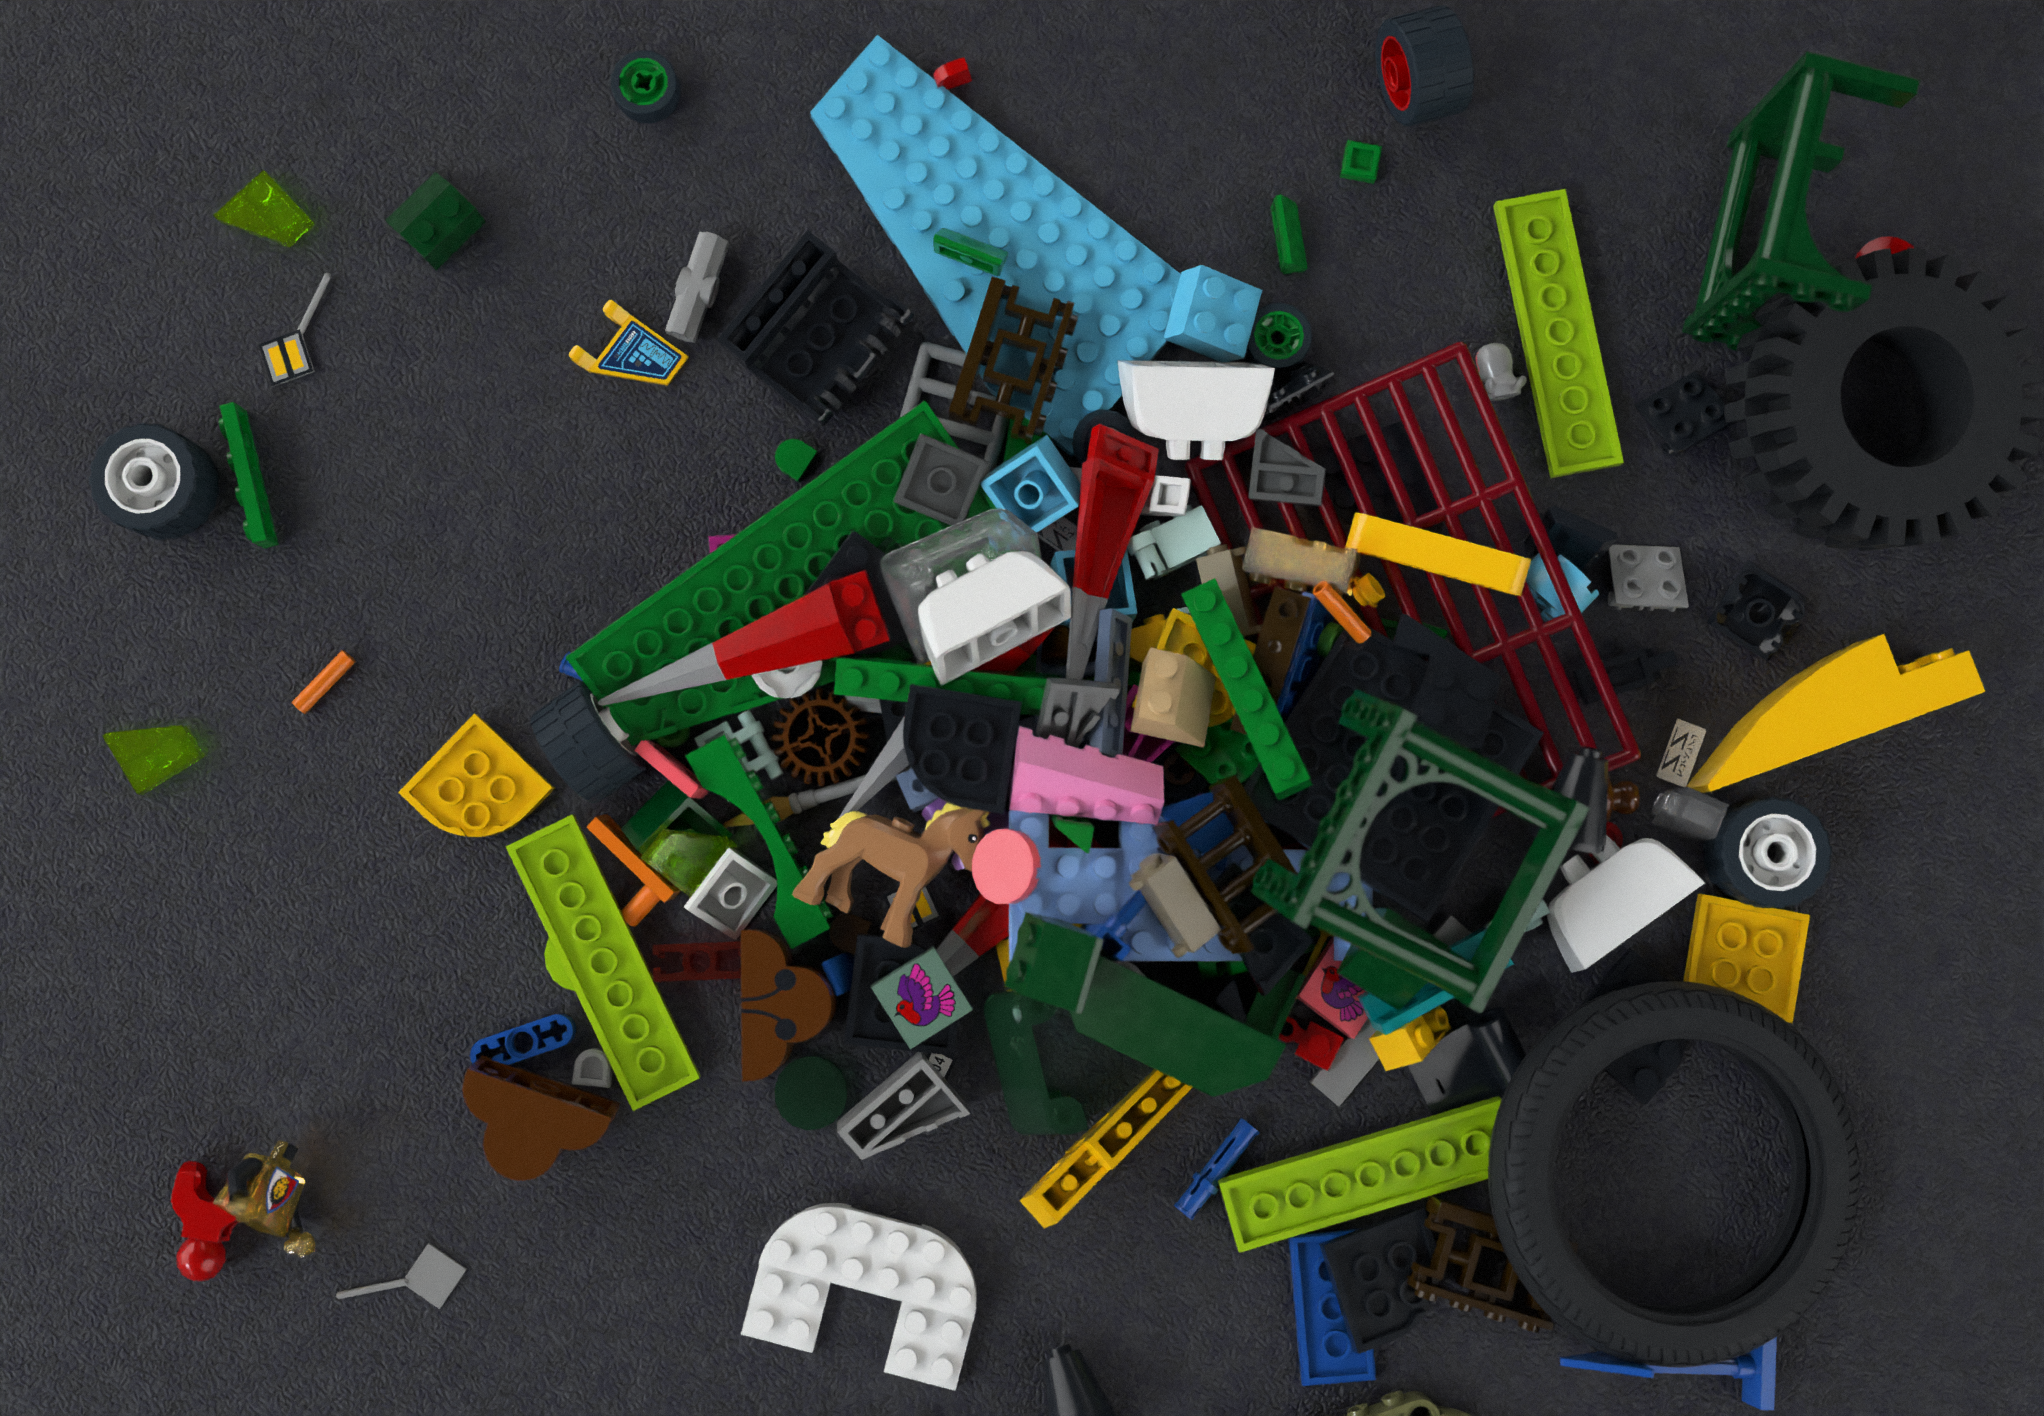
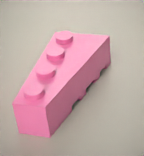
[1009,727,1164,825]

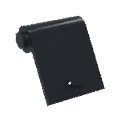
[1407,1007,1527,1115]

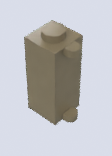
[1196,544,1263,637]
[1129,853,1221,958]

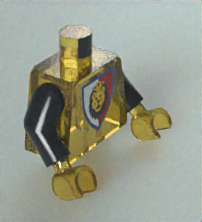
[213,1140,315,1257]

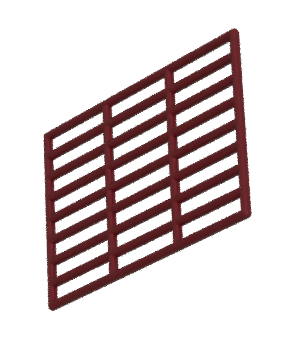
[1185,341,1641,817]

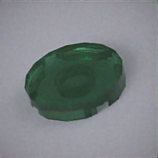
[774,1056,848,1130]

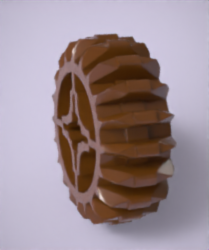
[772,688,870,786]

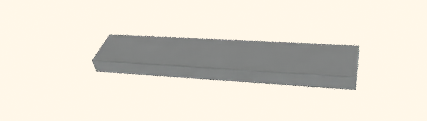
[1309,915,1471,1106]

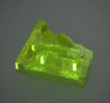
[213,170,315,247]

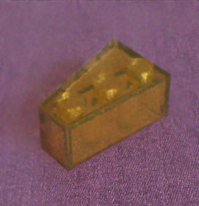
[1242,527,1361,598]

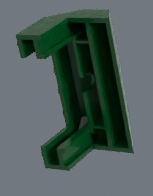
[1068,955,1306,1097]

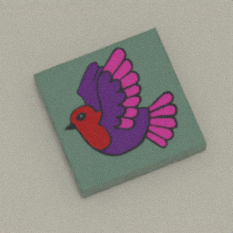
[871,946,973,1049]

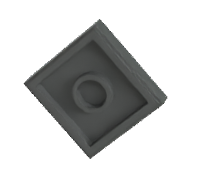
[893,434,988,529]

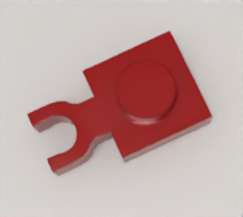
[1278,1017,1345,1072]

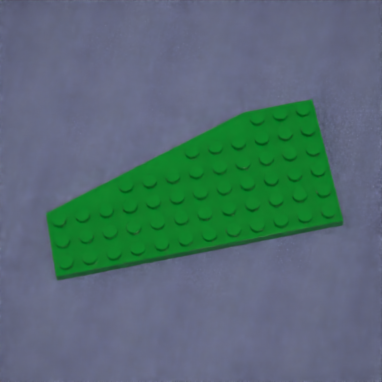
[565,401,1031,746]

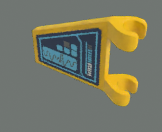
[569,300,689,386]

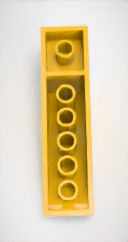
[1685,634,1986,795]

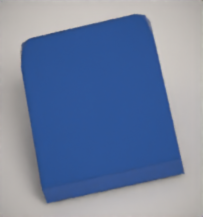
[822,952,854,996]

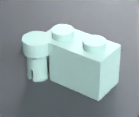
[1127,505,1221,580]

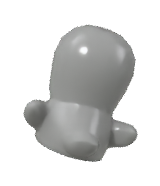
[1476,343,1527,401]

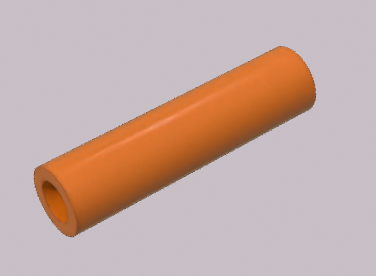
[1312,581,1371,643]
[292,650,356,714]

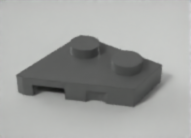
[1248,429,1326,506]
[1035,677,1120,748]

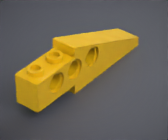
[1019,1069,1192,1228]

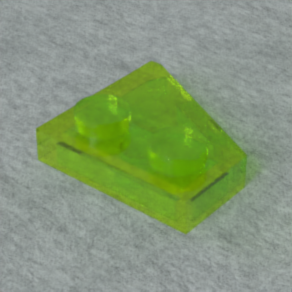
[102,725,205,795]
[641,829,737,898]

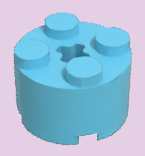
[1526,553,1599,622]

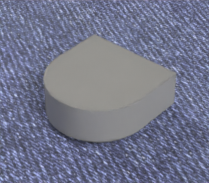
[572,1048,613,1088]

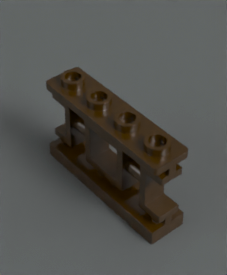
[949,276,1079,445]
[1407,1196,1579,1333]

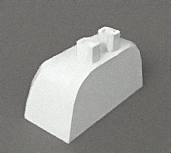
[1117,360,1275,460]
[918,551,1071,686]
[1547,835,1705,973]

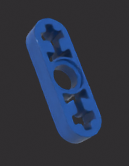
[470,1013,576,1065]

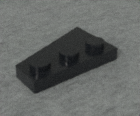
[1213,862,1314,996]

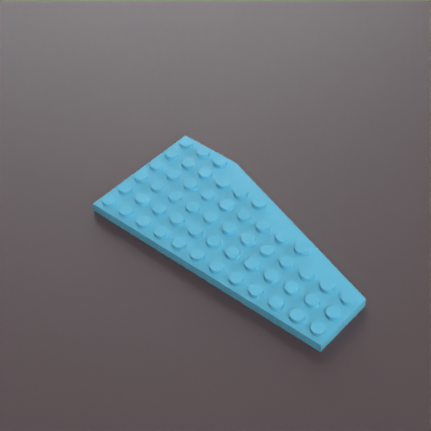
[810,35,1181,457]

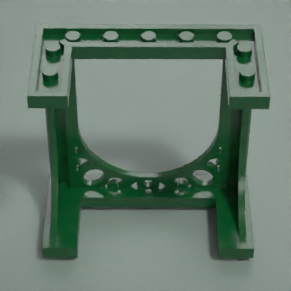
[1682,51,1920,351]
[1251,689,1590,1013]

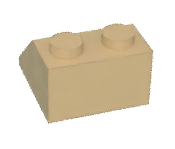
[1131,648,1216,747]

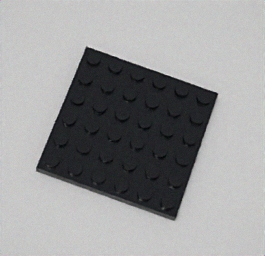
[1244,625,1544,922]

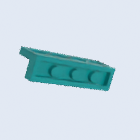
[1357,927,1514,1035]

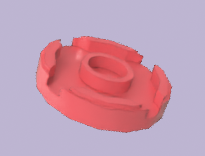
[972,829,1041,904]

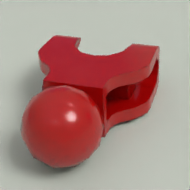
[171,1160,260,1282]

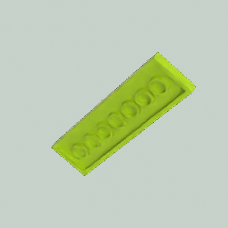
[1493,189,1624,478]
[505,814,701,1111]
[1218,1096,1502,1253]

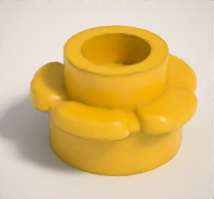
[1352,573,1385,608]

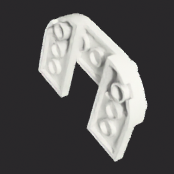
[741,1203,977,1391]

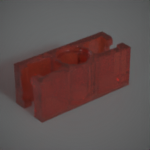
[653,941,741,982]

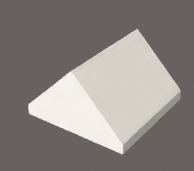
[684,848,777,940]

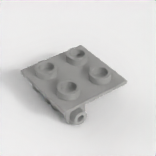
[1608,545,1689,612]

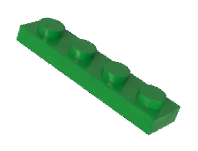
[218,402,279,549]

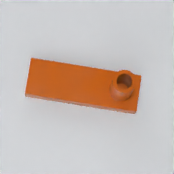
[587,814,684,927]

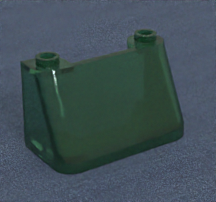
[984,988,1088,1136]

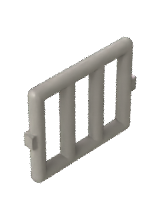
[900,342,1010,480]

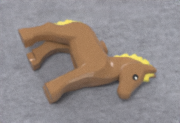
[792,803,990,948]

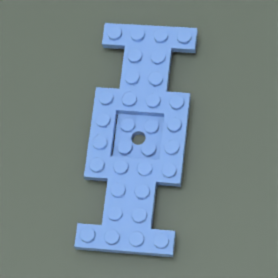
[1009,810,1373,962]

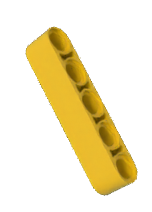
[1345,512,1531,596]

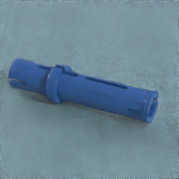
[1174,1118,1260,1220]

